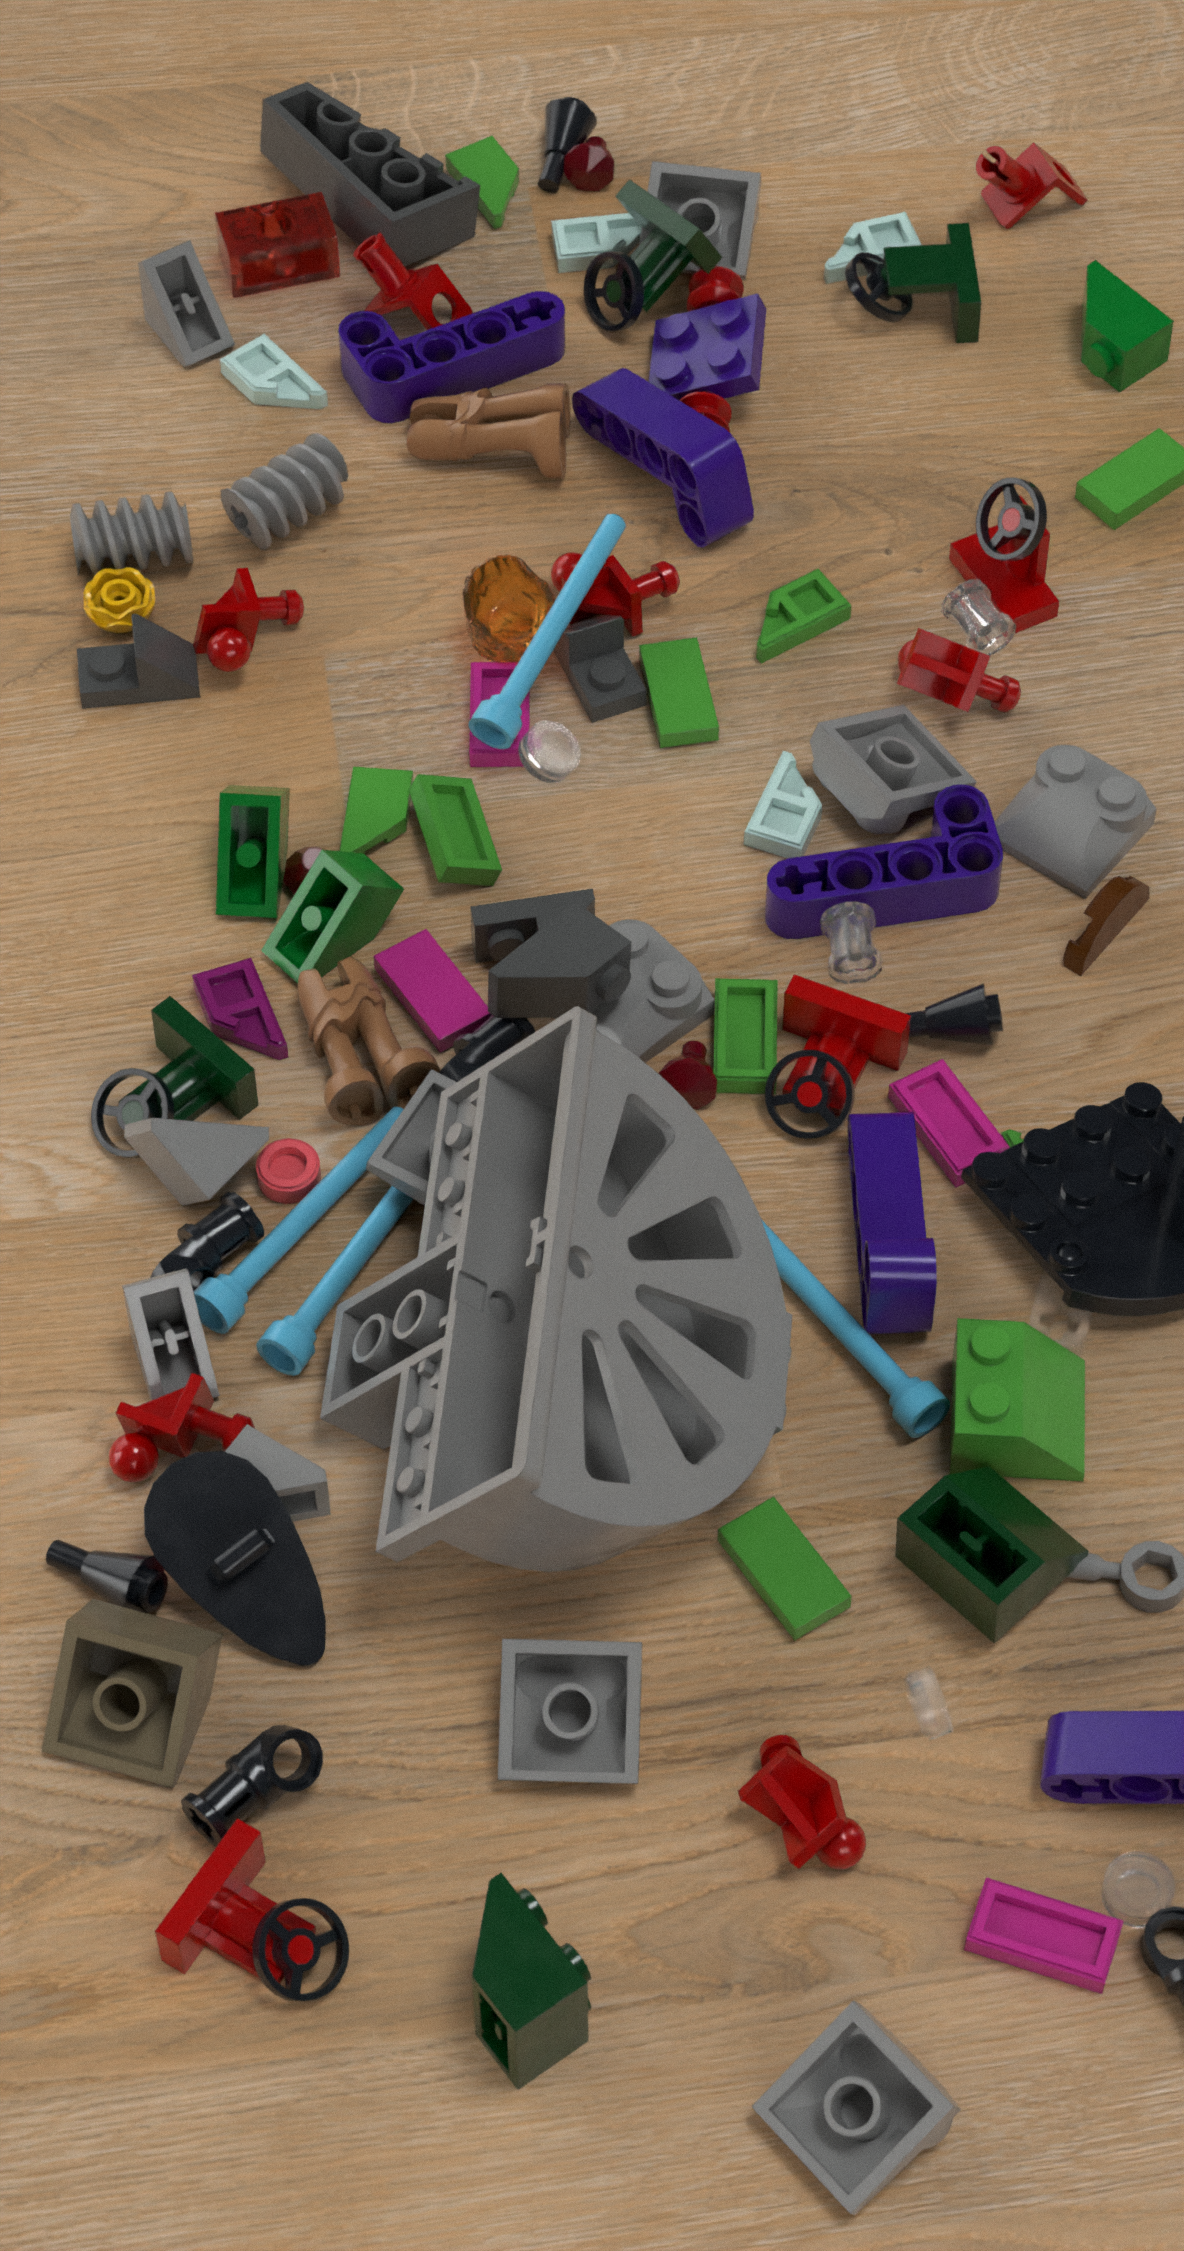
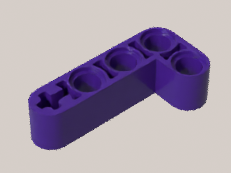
[338,291,565,423]
[572,368,754,548]
[765,785,1003,939]
[847,1112,937,1334]
[1040,1711,1184,1804]

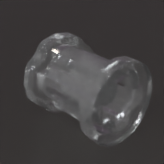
[941,579,1016,656]
[820,902,882,984]

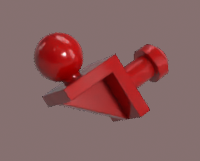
[551,552,680,637]
[193,568,304,672]
[896,628,1021,713]
[108,1373,255,1483]
[738,1735,866,1870]

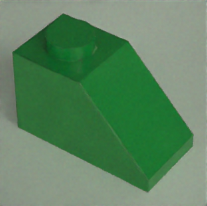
[1081,260,1174,392]
[216,785,290,918]
[261,850,404,983]

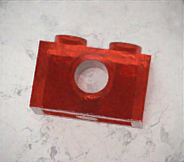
[215,192,340,298]

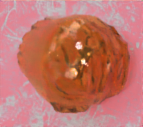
[462,554,556,662]

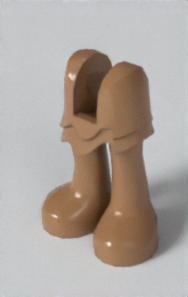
[406,383,571,479]
[298,956,440,1126]

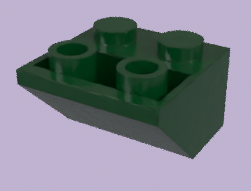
[895,1466,1089,1643]
[472,1873,591,2090]

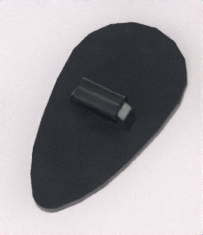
[144,1451,326,1666]

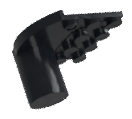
[961,1082,1184,1316]

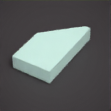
[824,212,922,284]
[551,213,642,273]
[220,334,328,409]
[744,751,822,858]

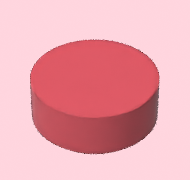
[256,1138,321,1204]

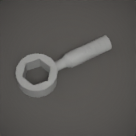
[1067,1541,1184,1613]

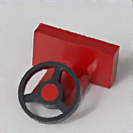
[949,477,1059,637]
[765,974,911,1139]
[155,1818,349,2001]

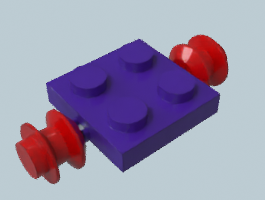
[649,266,767,432]

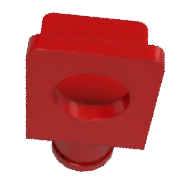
[976,142,1088,229]
[353,233,473,330]

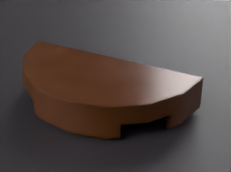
[1063,876,1150,976]

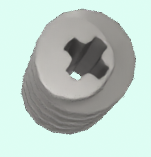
[221,433,348,550]
[70,491,193,576]

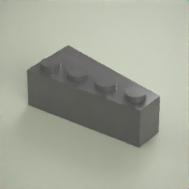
[260,82,480,266]

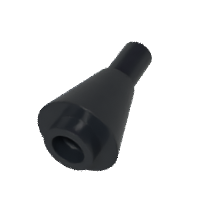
[538,97,597,193]
[905,983,1003,1045]
[46,1539,168,1613]

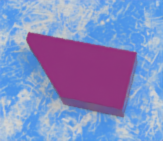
[192,958,289,1060]

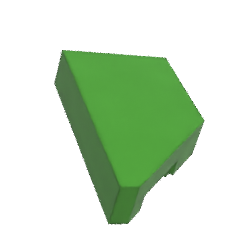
[445,136,519,229]
[756,569,852,664]
[340,767,413,853]

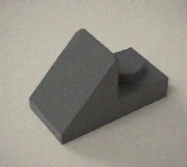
[77,614,200,709]
[553,615,647,723]
[470,888,595,963]

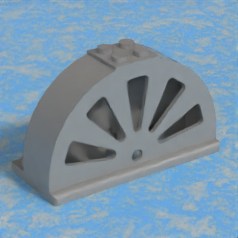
[320,1006,792,1572]

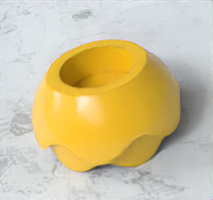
[83,567,155,633]

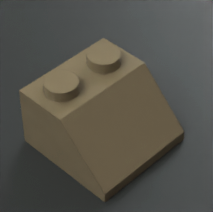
[42,1599,223,1788]

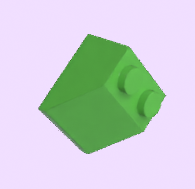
[949,1318,1085,1481]

